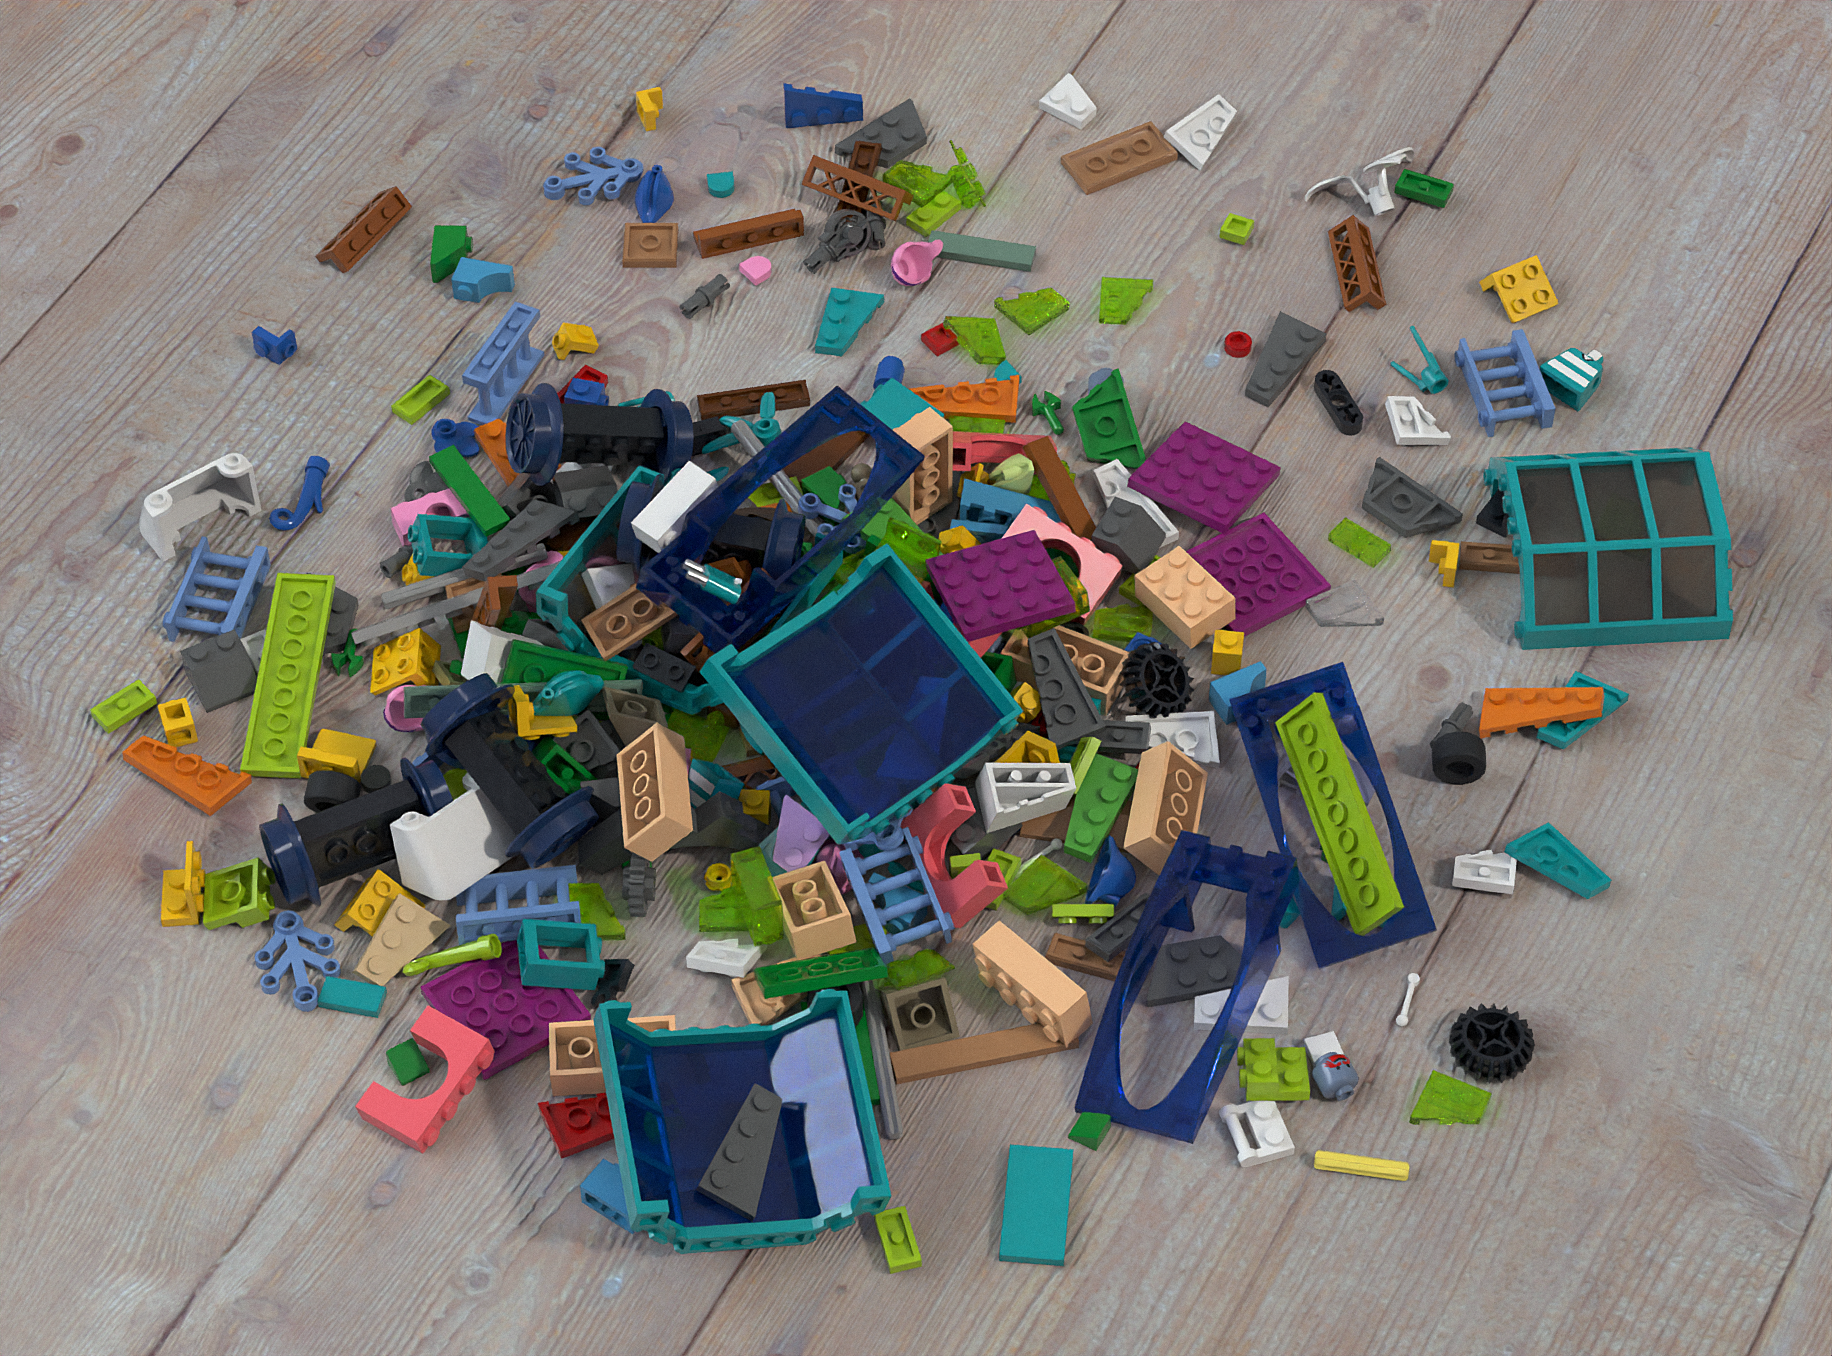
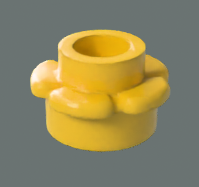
[704,863,734,891]

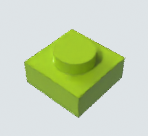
[1219,213,1255,245]
[949,853,981,879]

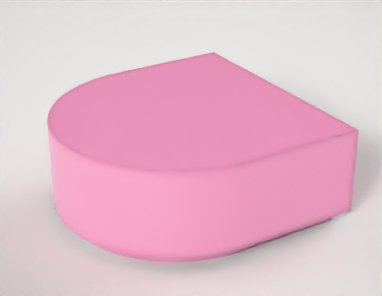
[739,256,772,286]

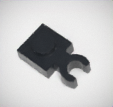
[591,959,635,1009]

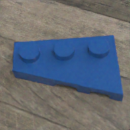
[783,83,863,128]

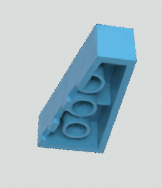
[960,478,1062,529]

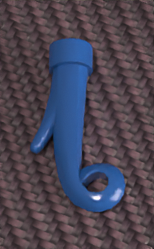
[269,456,330,531]

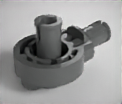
[803,209,871,274]

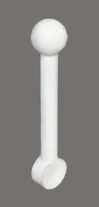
[1015,838,1063,878]
[1396,973,1420,1026]

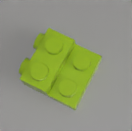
[203,857,276,930]
[1237,1038,1310,1101]

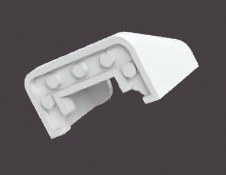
[139,453,262,562]
[390,773,517,900]

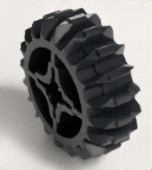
[1119,642,1194,719]
[1449,1003,1535,1084]

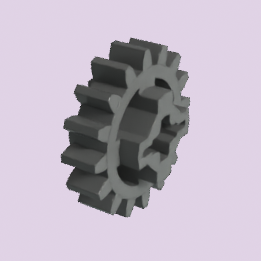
[622,852,656,917]

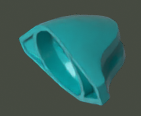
[533,670,604,716]

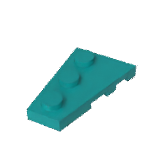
[815,287,884,357]
[1504,822,1612,899]

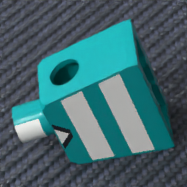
[1540,348,1604,412]
[688,758,744,809]

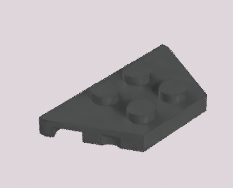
[835,98,927,168]
[1362,457,1463,538]
[307,573,359,656]
[1146,935,1264,1007]

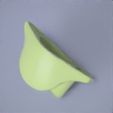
[989,453,1034,495]

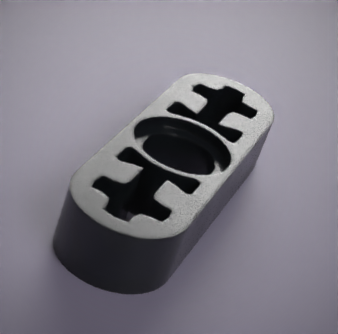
[1314,370,1363,436]

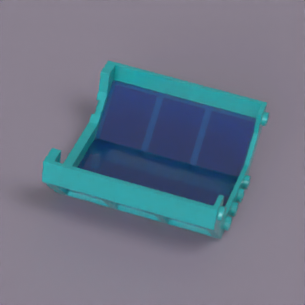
[700,543,1023,845]
[593,989,892,1254]

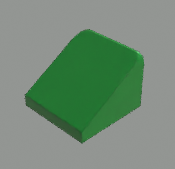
[386,1038,430,1086]
[1068,1112,1111,1151]

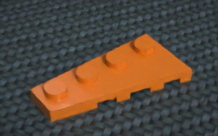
[909,375,1020,423]
[122,735,252,816]

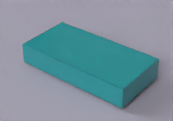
[317,976,387,1018]

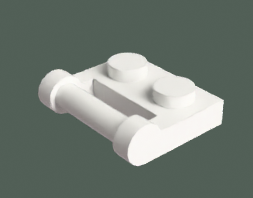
[1219,1101,1295,1167]

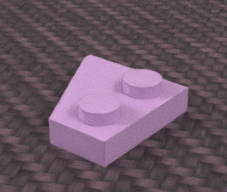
[773,795,830,872]

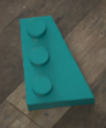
[1537,671,1629,750]

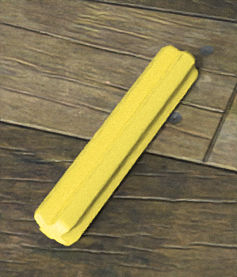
[1314,1150,1409,1181]

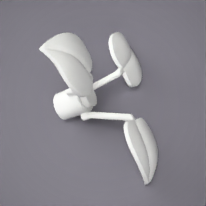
[1305,147,1414,216]

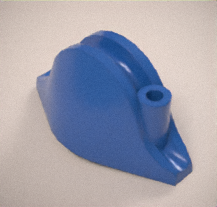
[635,165,674,223]
[1085,835,1136,907]

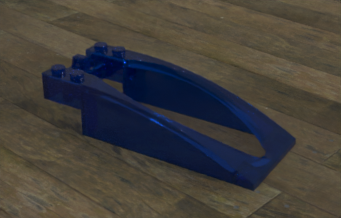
[636,386,925,654]
[1229,662,1437,969]
[1074,830,1300,1144]

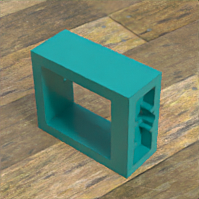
[408,514,488,576]
[517,919,605,990]

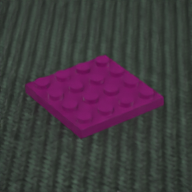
[1127,421,1281,534]
[1186,512,1331,637]
[925,530,1076,642]
[420,940,591,1080]

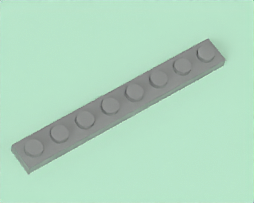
[351,561,560,647]

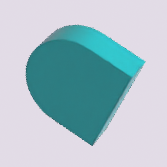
[707,171,735,198]

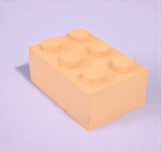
[1135,546,1235,649]
[767,861,856,960]

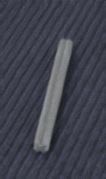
[731,420,836,539]
[381,543,548,609]
[860,979,903,1140]

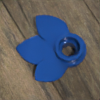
[431,419,479,457]

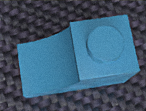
[451,257,515,303]
[1209,661,1267,725]
[868,872,928,935]
[580,1158,635,1234]

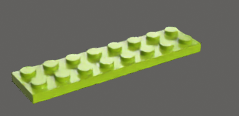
[240,573,336,779]
[1275,692,1405,936]

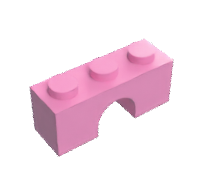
[391,489,471,546]

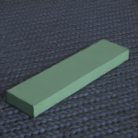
[928,230,1036,272]

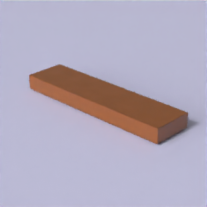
[1022,436,1097,541]

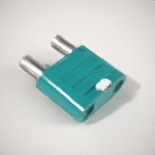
[683,559,742,605]

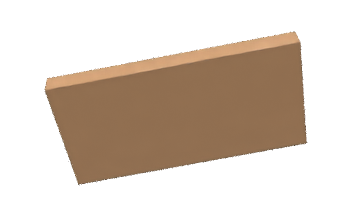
[1061,121,1178,195]

